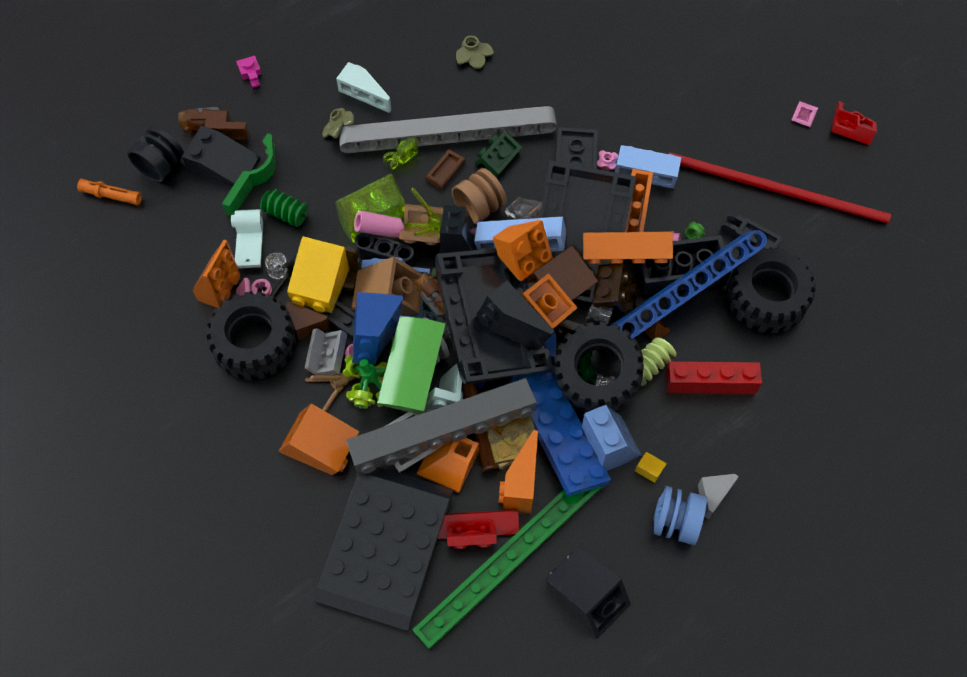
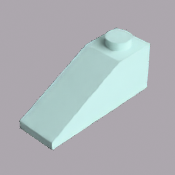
[336,62,391,113]

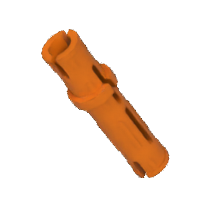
[77,178,142,205]

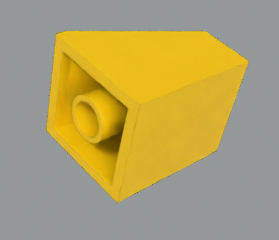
[287,236,349,313]

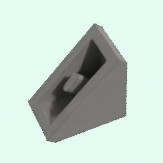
[698,474,739,519]

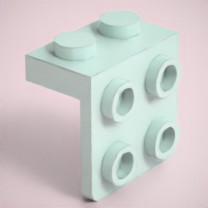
[424,363,463,413]

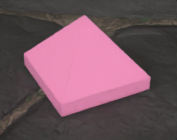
[792,101,818,127]

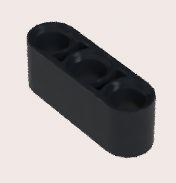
[354,233,415,267]

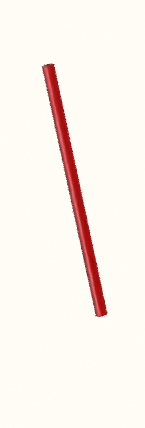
[669,152,891,224]

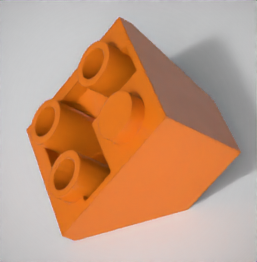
[492,220,553,281]
[417,438,479,493]

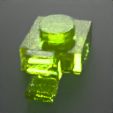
[383,137,418,169]

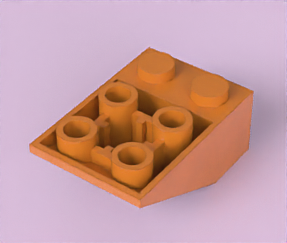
[193,239,240,308]

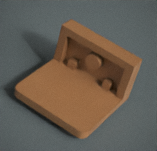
[399,204,443,245]

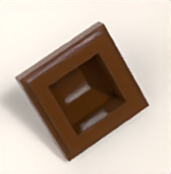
[643,320,670,342]

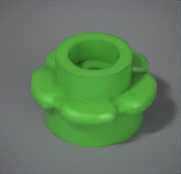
[685,222,705,239]

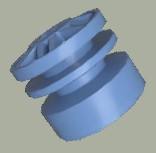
[653,486,707,545]

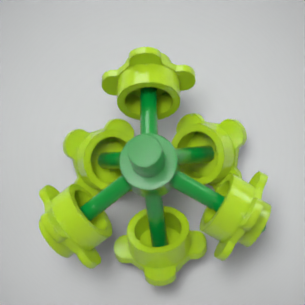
[343,355,387,409]

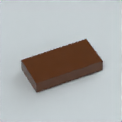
[425,149,465,190]

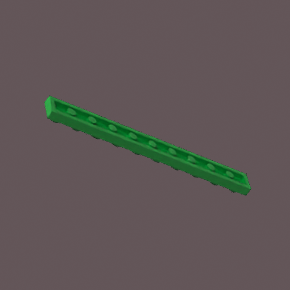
[412,486,604,650]

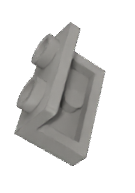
[305,328,347,375]

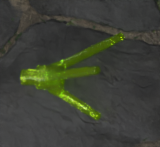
[403,187,442,236]

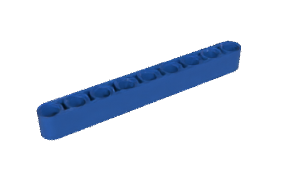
[609,230,767,339]

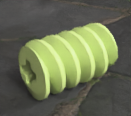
[641,338,677,386]

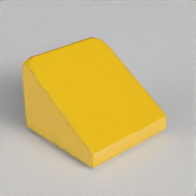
[635,452,667,483]

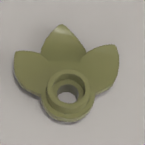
[456,36,494,69]
[323,108,354,138]

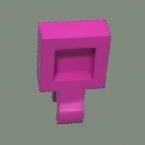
[236,56,262,88]

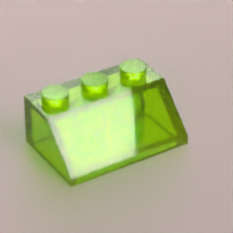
[336,174,405,243]

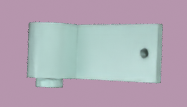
[231,209,264,268]

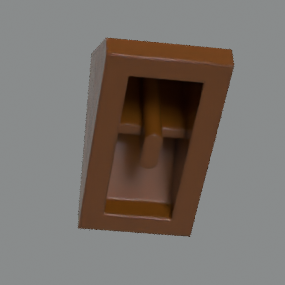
[286,301,330,340]

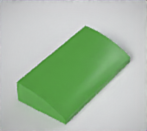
[377,316,446,415]

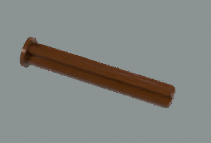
[462,383,499,472]

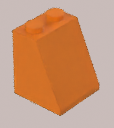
[278,404,360,475]

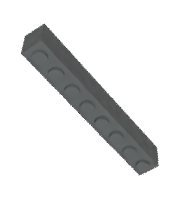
[346,378,536,474]

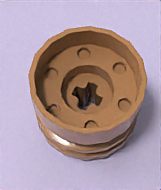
[452,168,507,224]

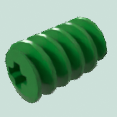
[260,189,308,227]

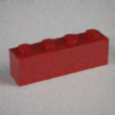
[665,361,762,394]

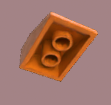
[499,430,538,514]

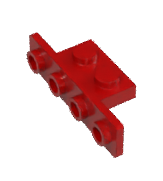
[438,510,519,549]

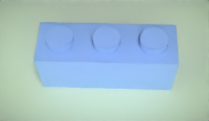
[615,145,681,189]

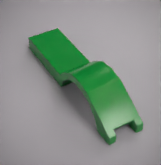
[222,133,276,217]

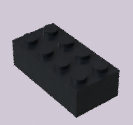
[635,235,732,296]

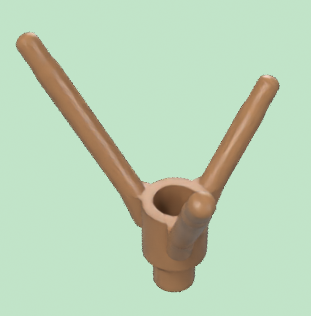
[305,372,355,412]

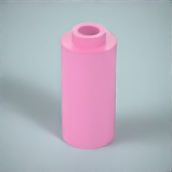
[354,210,404,239]

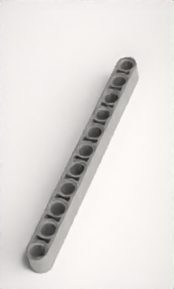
[339,106,557,153]

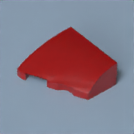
[831,101,877,145]

